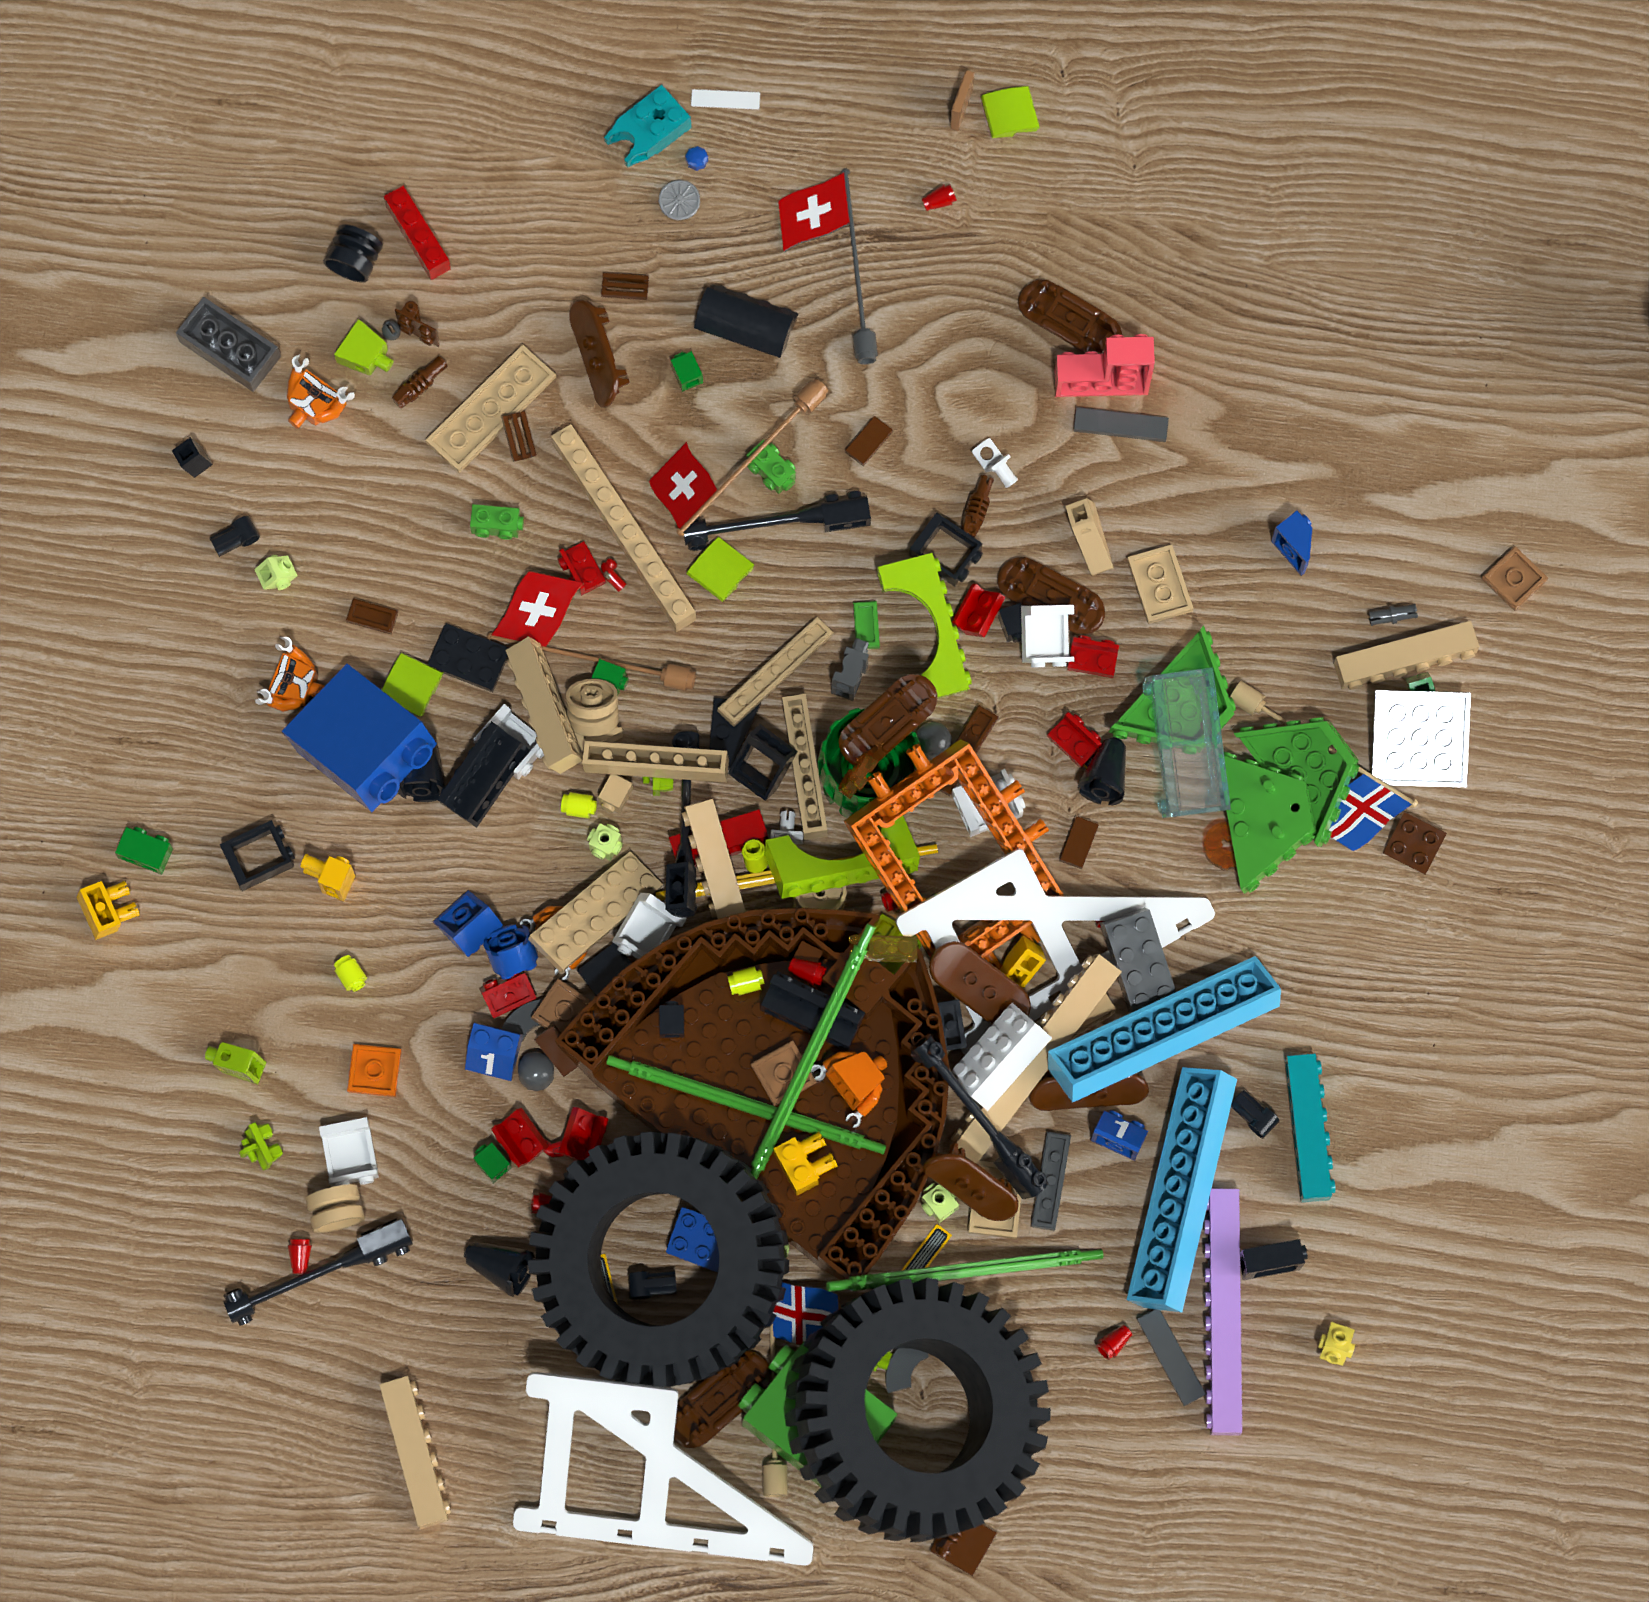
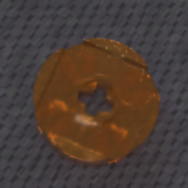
[838,752,878,799]
[1203,822,1237,871]

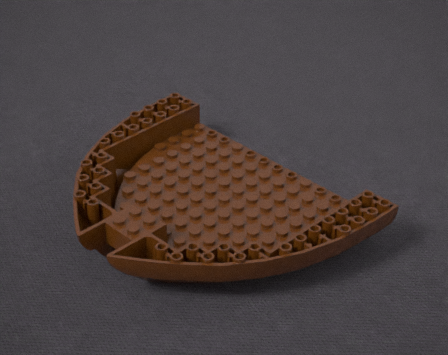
[555,908,950,1280]

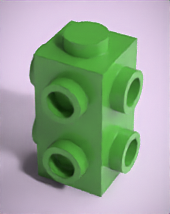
[747,439,796,494]
[470,504,524,540]

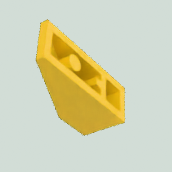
[1000,936,1046,988]

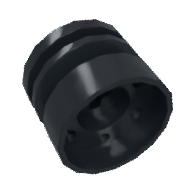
[323,224,383,283]

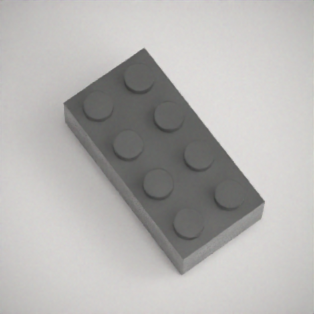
[1100,907,1176,1013]

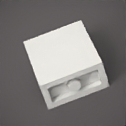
[1021,605,1074,667]
[473,704,544,780]
[952,769,1025,837]
[612,893,687,961]
[319,1117,379,1187]

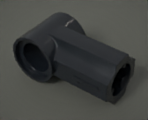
[209,516,260,557]
[1231,1090,1280,1139]
[628,1271,677,1300]

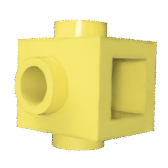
[1318,1322,1355,1366]

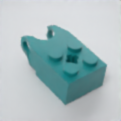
[604,85,692,167]

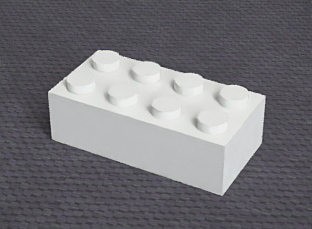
[951,1003,1052,1111]

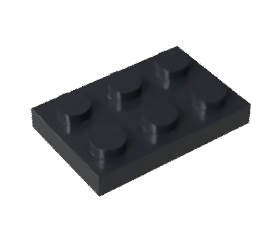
[427,623,509,693]

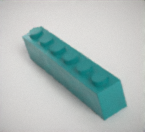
[1285,1054,1336,1203]

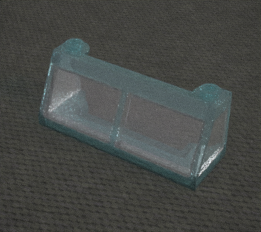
[1143,667,1231,818]

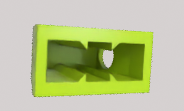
[334,319,394,375]
[205,1042,267,1085]

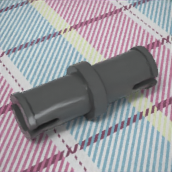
[1368,603,1418,626]

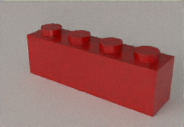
[383,185,451,280]
[669,809,768,867]

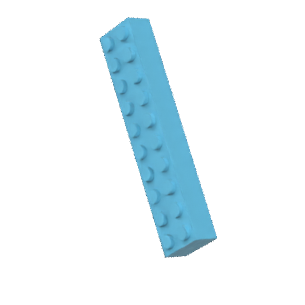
[1048,956,1281,1103]
[1127,1067,1237,1313]

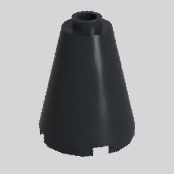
[1078,737,1126,806]
[398,738,445,802]
[464,1242,535,1297]

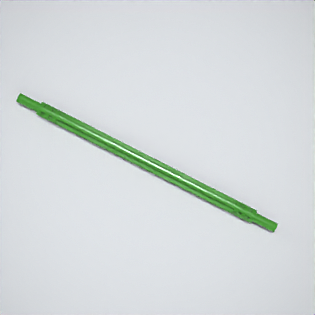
[750,923,876,1179]
[606,1055,887,1155]
[826,1249,1104,1292]

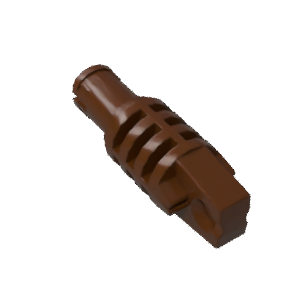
[392,356,448,409]
[961,475,994,537]

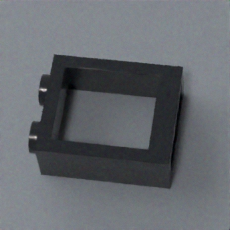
[909,512,983,587]
[728,724,798,801]
[219,820,295,891]
[1240,1239,1308,1281]

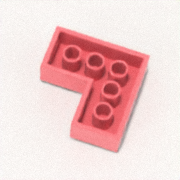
[1055,334,1155,397]

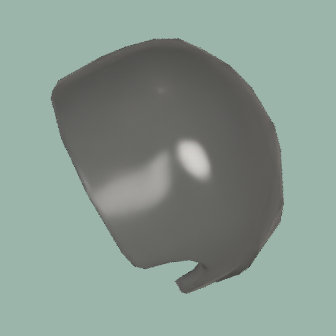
[916,721,952,759]
[518,1051,554,1091]

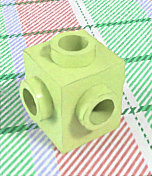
[254,555,297,590]
[587,824,623,861]
[921,1183,959,1223]

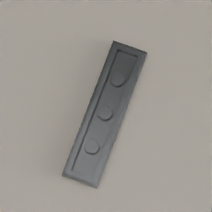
[1074,407,1169,442]
[1031,1132,1071,1231]
[1137,1309,1206,1406]

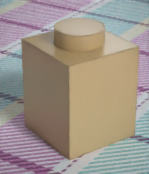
[598,774,633,814]

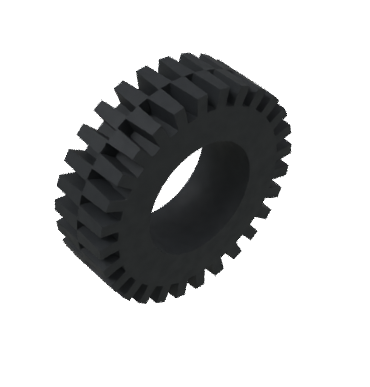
[528,1132,790,1387]
[785,1278,1051,1542]

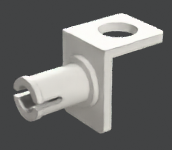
[971,438,1018,488]
[771,811,803,844]

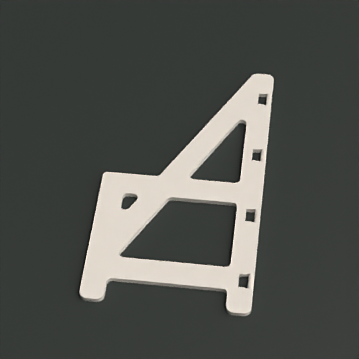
[895,849,1215,1055]
[513,1372,813,1565]

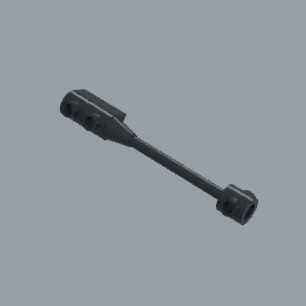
[684,491,871,551]
[665,731,700,918]
[911,1034,1048,1199]
[223,1216,413,1326]

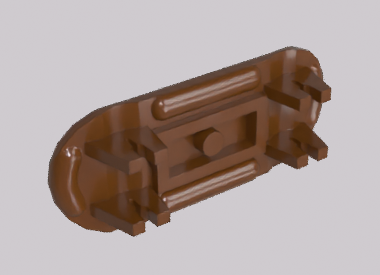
[1018,280,1122,354]
[569,299,630,408]
[997,557,1105,635]
[839,674,938,768]
[929,941,1031,1025]
[1029,1070,1149,1111]
[923,1143,1019,1221]
[674,1351,772,1448]

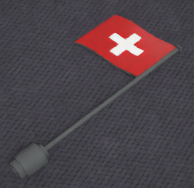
[778,168,878,365]

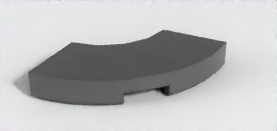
[501,999,543,1042]
[886,1348,929,1394]

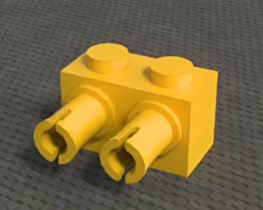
[300,853,356,902]
[76,881,139,940]
[773,1131,838,1196]

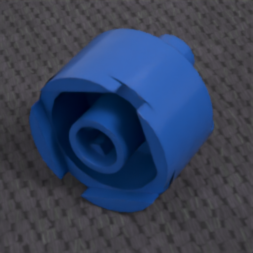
[484,924,538,979]

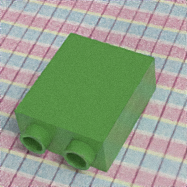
[738,1341,897,1487]

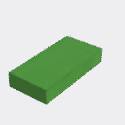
[853,601,880,649]

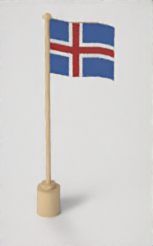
[1230,681,1418,852]
[763,1282,840,1497]

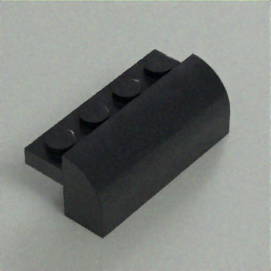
[694,284,799,358]
[437,721,530,828]
[760,971,865,1052]

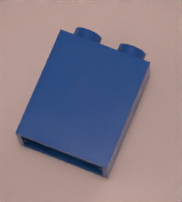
[282,664,437,812]

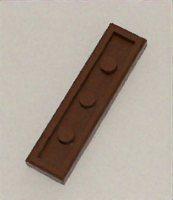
[939,705,999,796]

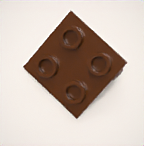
[395,301,440,347]
[1383,811,1447,875]
[930,1524,997,1576]

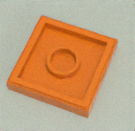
[347,1044,402,1097]

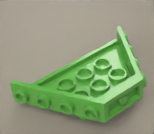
[1108,626,1236,755]
[1234,717,1360,847]
[1216,752,1317,894]

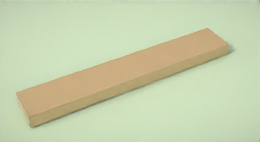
[717,617,834,727]

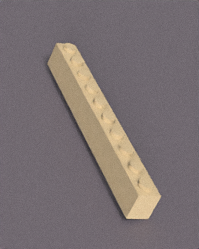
[551,424,696,632]
[950,954,1122,1163]

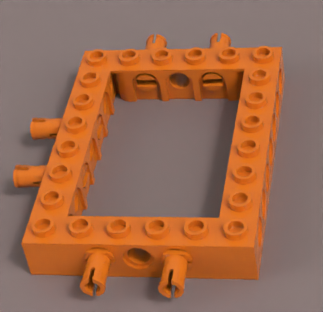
[843,739,1064,970]

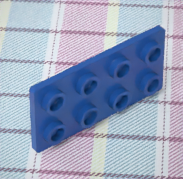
[666,1207,719,1272]

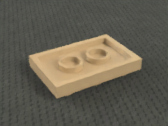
[1127,545,1194,624]
[968,1161,1021,1239]

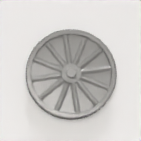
[659,180,700,220]

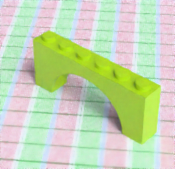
[877,553,972,699]
[764,816,920,899]

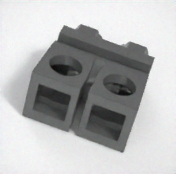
[831,638,869,701]

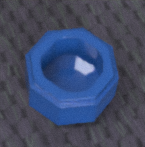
[685,146,708,171]

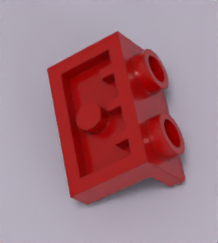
[557,541,606,596]
[952,584,1005,638]
[1067,635,1119,678]
[1047,712,1102,768]
[479,971,537,1019]
[558,1107,608,1161]
[491,1108,549,1167]

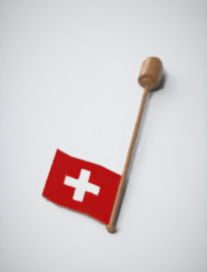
[649,379,828,536]
[487,571,696,691]

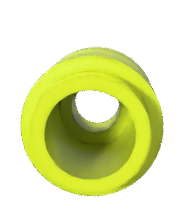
[561,792,597,819]
[742,839,768,873]
[334,955,367,992]
[727,966,764,996]

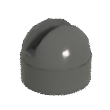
[382,320,401,341]

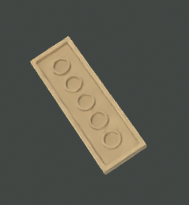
[425,345,556,473]
[528,852,663,973]

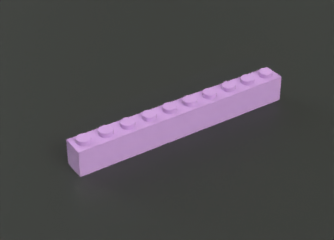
[1204,1189,1242,1435]

